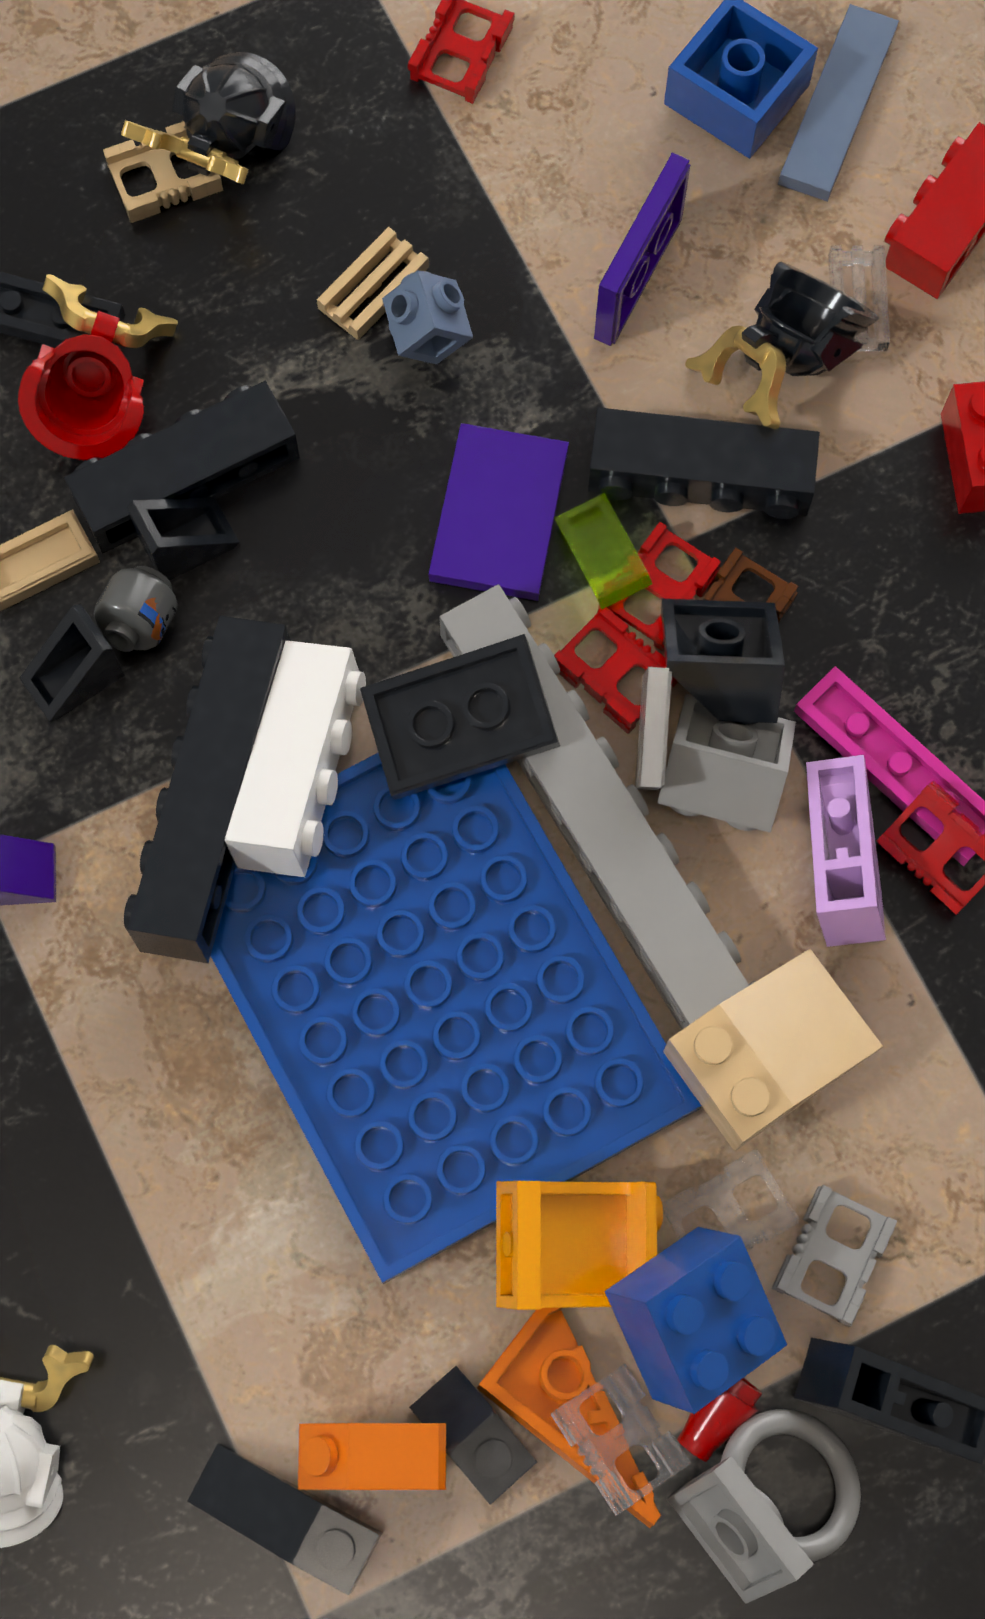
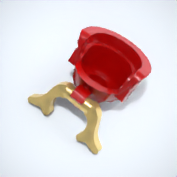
[18,274,178,460]

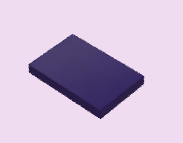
[594,152,691,346]
[428,423,569,601]

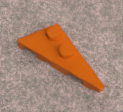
[477,1308,661,1528]

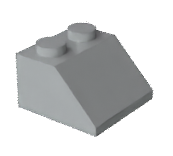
[657,694,796,833]

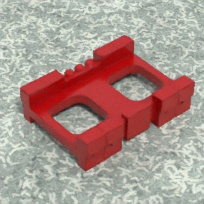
[408,0,515,104]
[598,522,721,652]
[554,605,678,734]
[876,781,985,915]

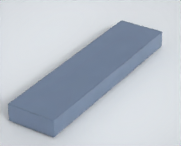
[778,4,899,202]

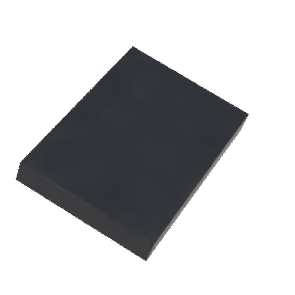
[360,634,560,800]

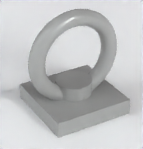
[667,1409,861,1604]

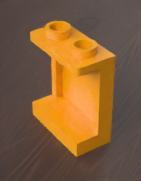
[496,1181,663,1310]

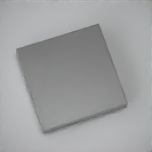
[635,667,672,791]

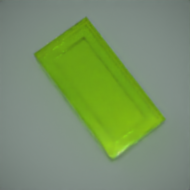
[555,493,652,609]

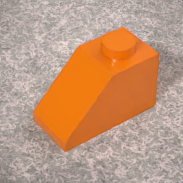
[298,1423,446,1490]

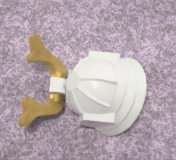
[0,1345,94,1548]

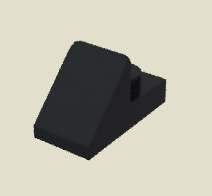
[409,1366,537,1505]

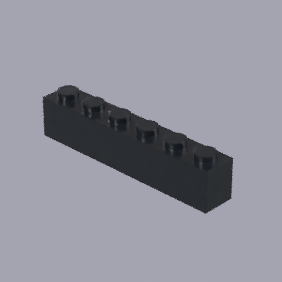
[124,616,291,963]

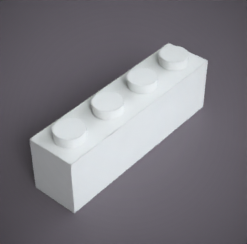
[225,641,366,877]

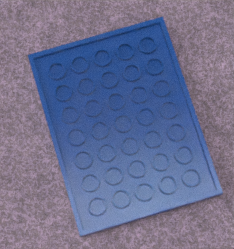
[211,753,702,1284]

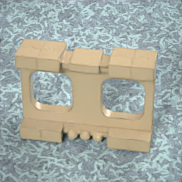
[103,121,223,223]

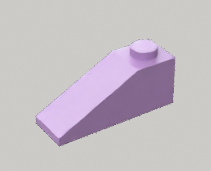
[806,755,886,947]

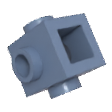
[382,270,473,364]

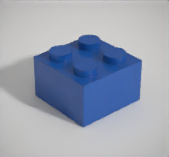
[664,0,818,159]
[604,1227,787,1414]

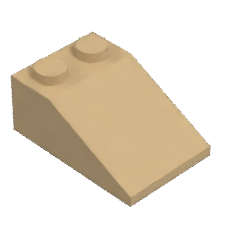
[663,949,883,1151]

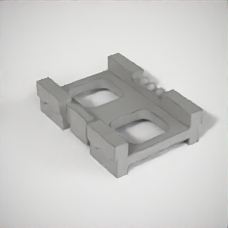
[772,1185,897,1327]

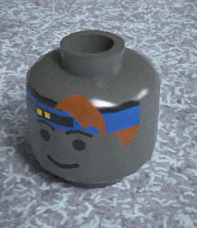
[93,566,178,652]

